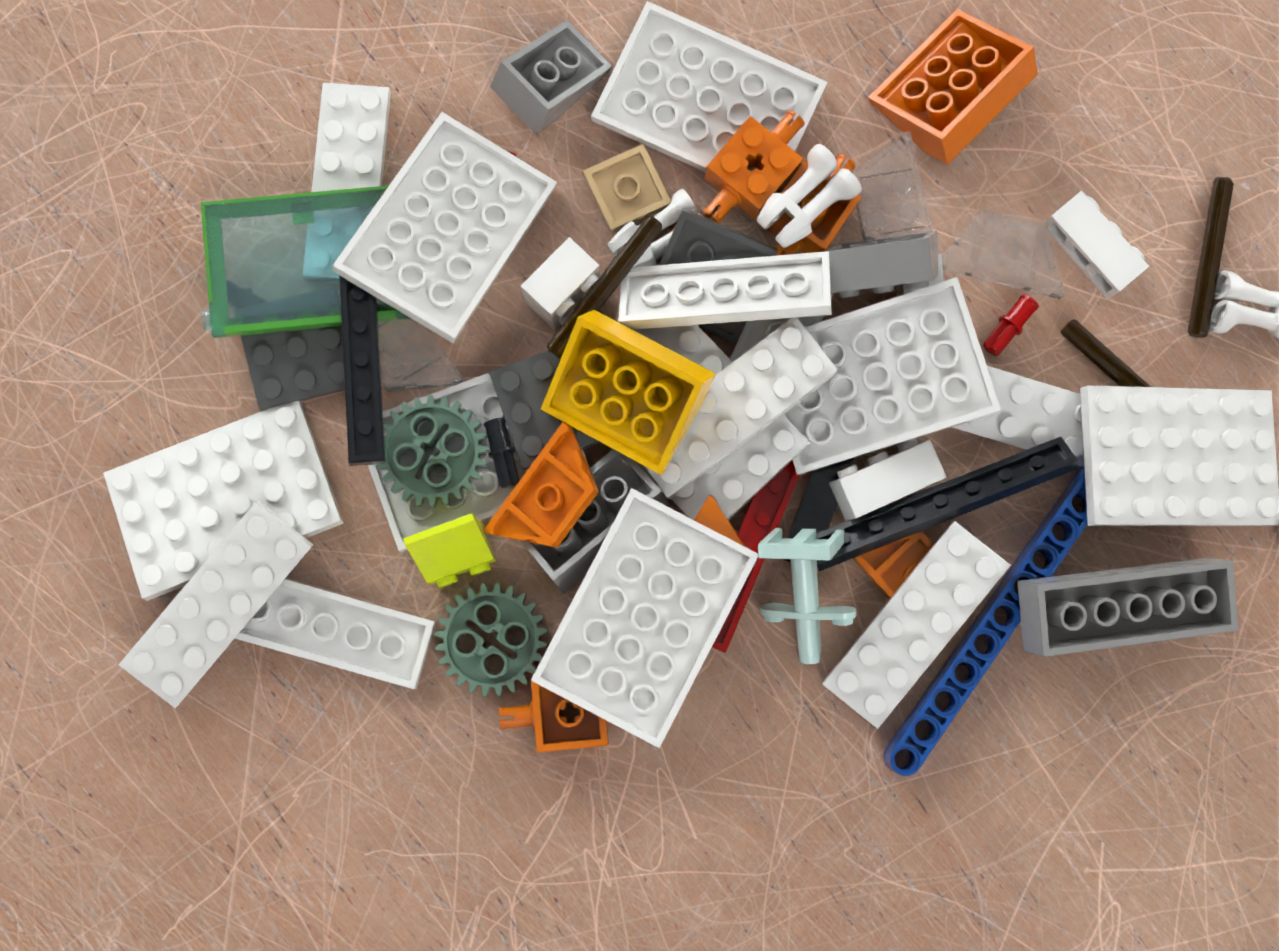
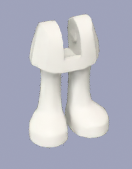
[757,144,862,248]
[608,188,700,267]
[1209,270,1279,339]

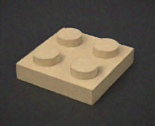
[583,144,671,233]

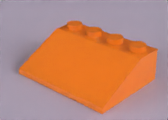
[868,9,1038,165]

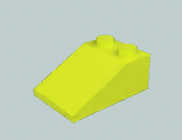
[403,513,496,588]

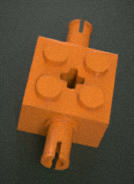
[702,110,805,224]
[766,154,862,256]
[499,681,609,752]

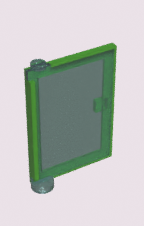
[201,185,411,338]

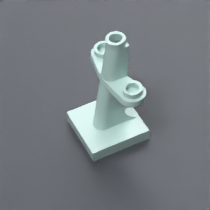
[758,528,857,664]

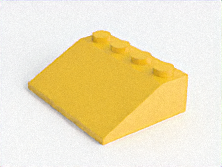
[541,310,716,475]

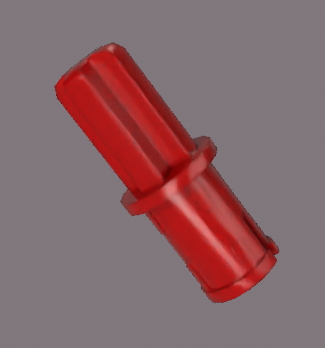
[983,294,1039,356]

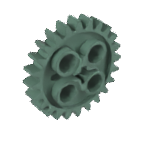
[376,395,489,508]
[434,583,548,697]

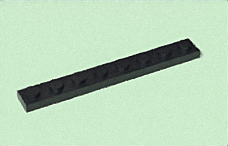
[816,436,1078,572]

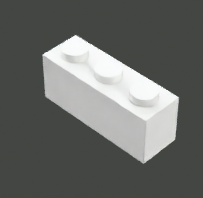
[1042,190,1149,300]
[829,438,947,521]

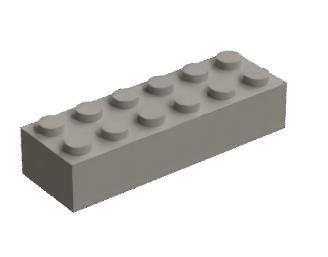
[1017,558,1239,657]

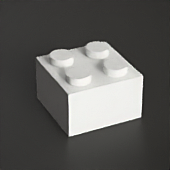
[521,237,600,330]

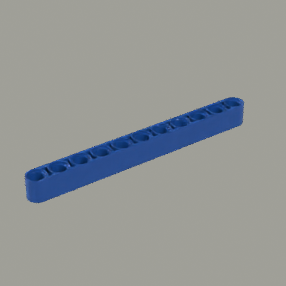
[884,467,1088,776]

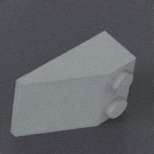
[490,20,613,134]

